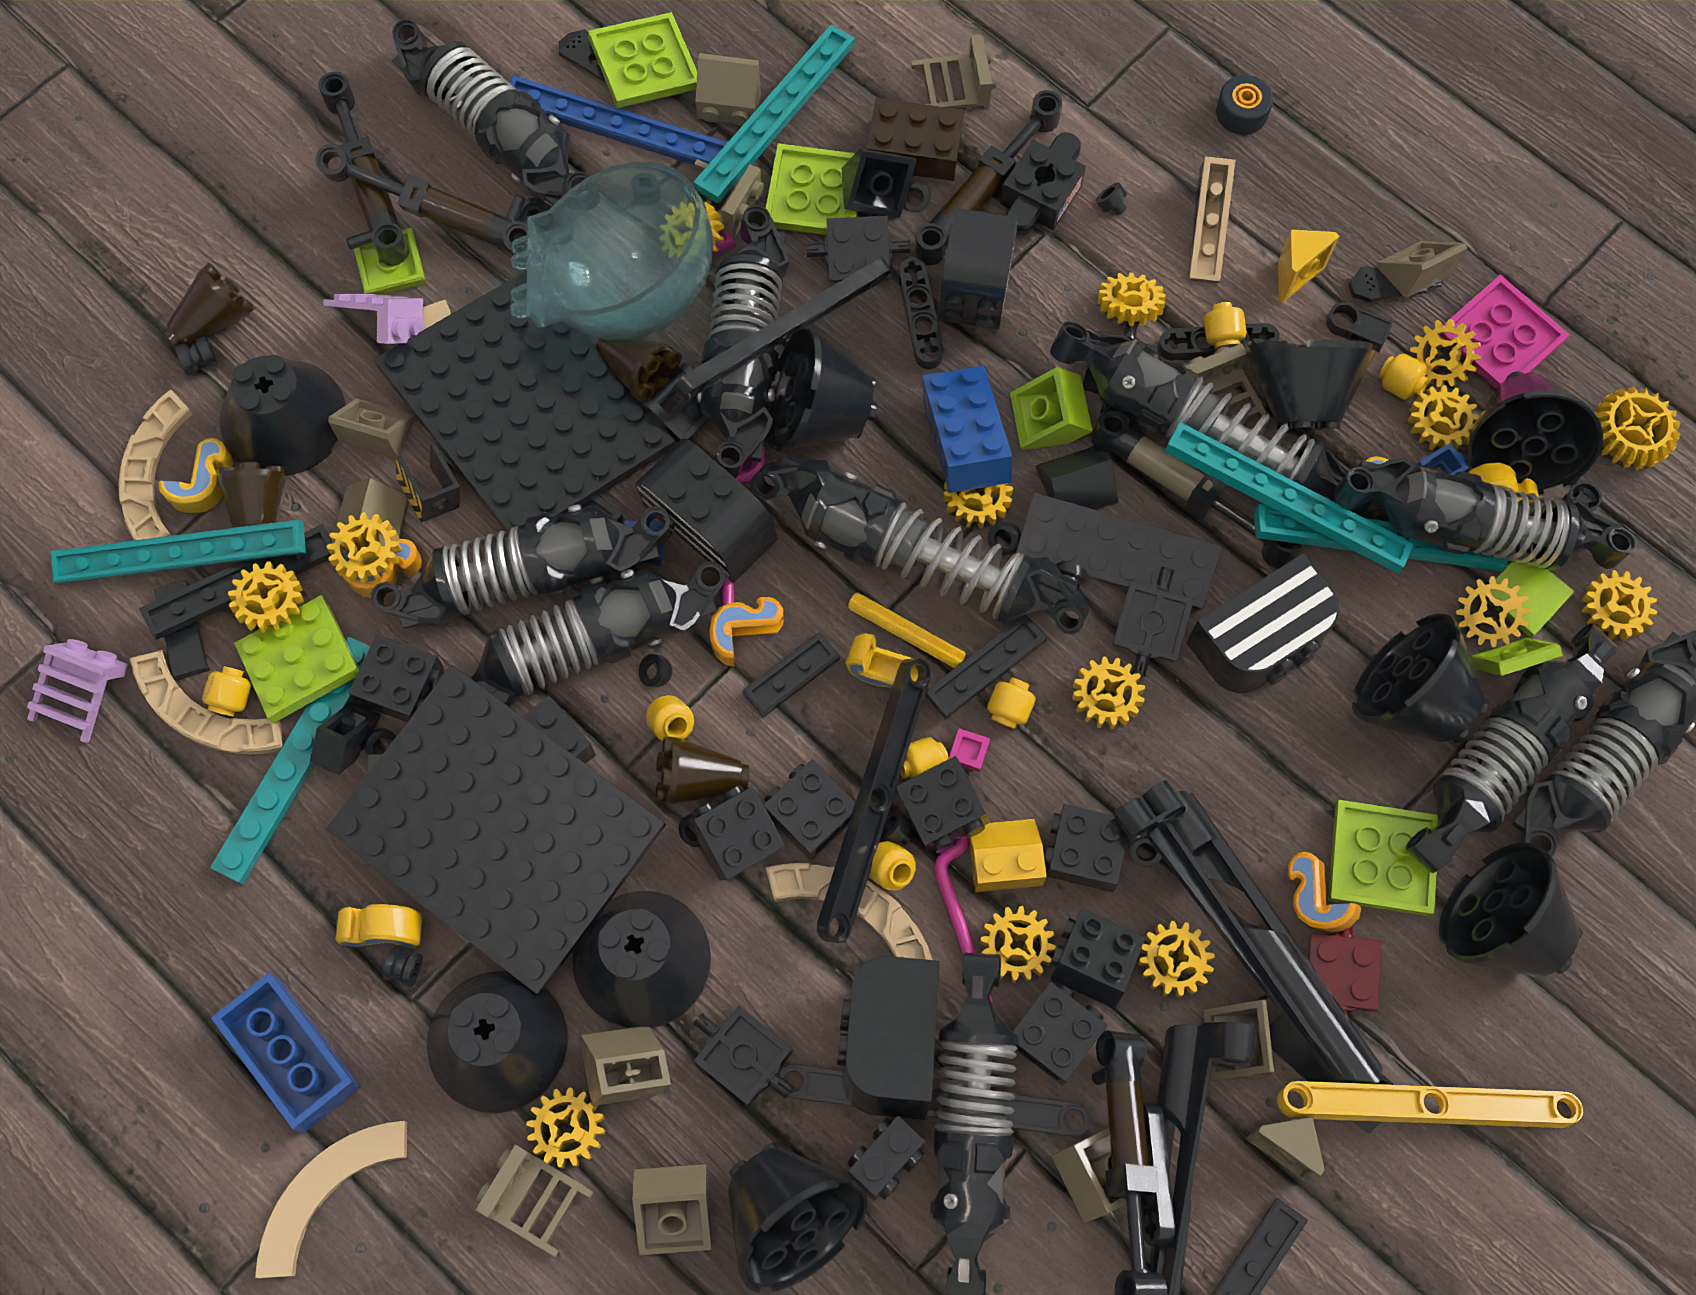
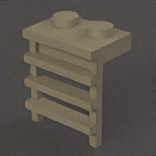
[911,34,996,111]
[669,159,764,239]
[1187,343,1271,441]
[476,1144,594,1257]

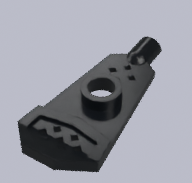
[559,29,606,82]
[1349,267,1442,302]

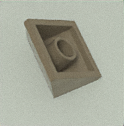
[1377,241,1467,298]
[329,398,415,459]
[332,478,409,547]
[1203,1000,1274,1081]
[1244,1117,1325,1181]

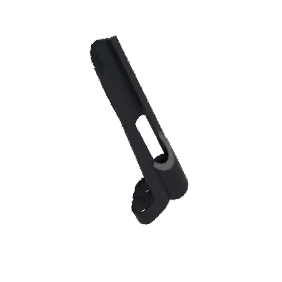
[1113,780,1383,1084]
[1148,1022,1256,1295]

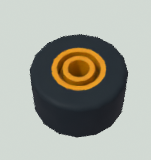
[1216,75,1273,135]

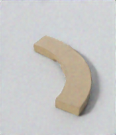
[118,389,193,540]
[130,650,284,755]
[766,863,933,960]
[255,1121,407,1279]

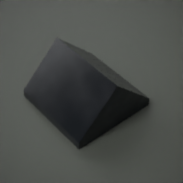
[841,148,917,218]
[1036,446,1119,510]

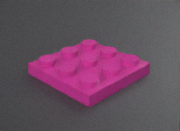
[1439,274,1570,389]

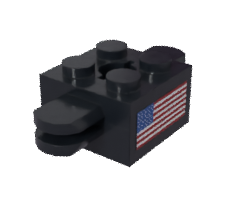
[1001,132,1086,235]

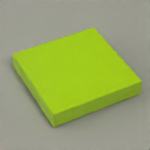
[354,227,427,295]
[1486,553,1575,638]
[1470,638,1563,676]

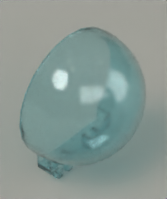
[511,162,713,341]

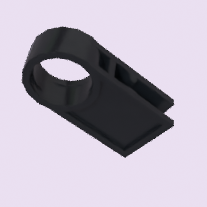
[1326,302,1393,352]

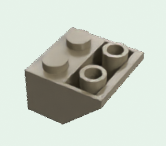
[579,1027,671,1106]

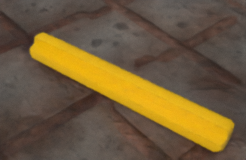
[848,593,965,668]

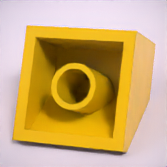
[969,819,1047,892]

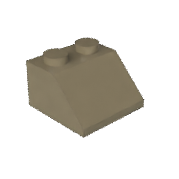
[695,53,761,126]
[1051,1127,1126,1223]
[632,1164,712,1255]

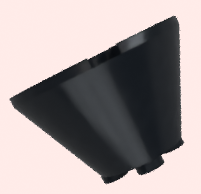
[767,326,877,453]
[1246,340,1376,430]
[220,355,346,476]
[1467,371,1603,495]
[1352,613,1489,743]
[1439,843,1583,977]
[573,891,711,1028]
[427,971,568,1113]
[728,1142,868,1293]

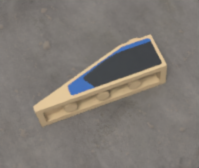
[1189,156,1236,282]

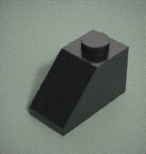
[310,701,380,774]

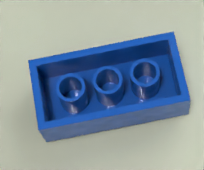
[922,365,1012,493]
[211,972,361,1134]

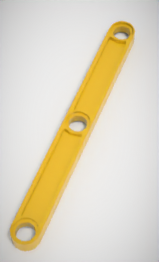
[1277,1081,1583,1128]

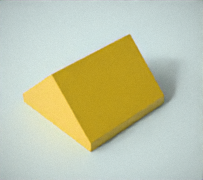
[1278,230,1340,303]

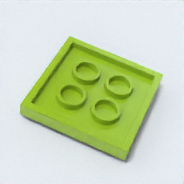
[588,12,697,108]
[766,143,858,235]
[235,595,360,723]
[1328,800,1438,917]

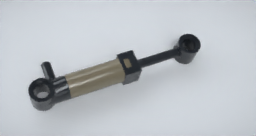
[1091,409,1302,568]

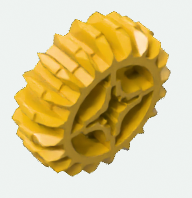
[1595,386,1681,470]

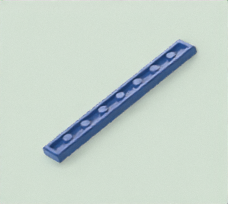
[509,75,728,165]

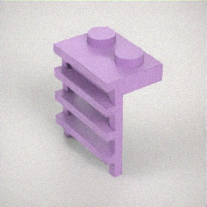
[323,294,424,344]
[27,639,128,743]

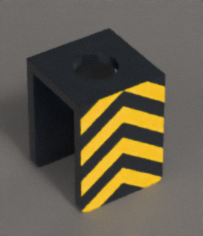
[396,444,460,523]

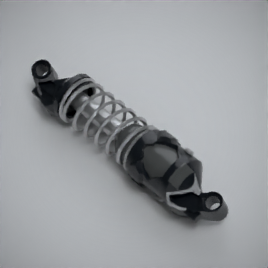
[1050,321,1374,517]
[750,454,1089,635]

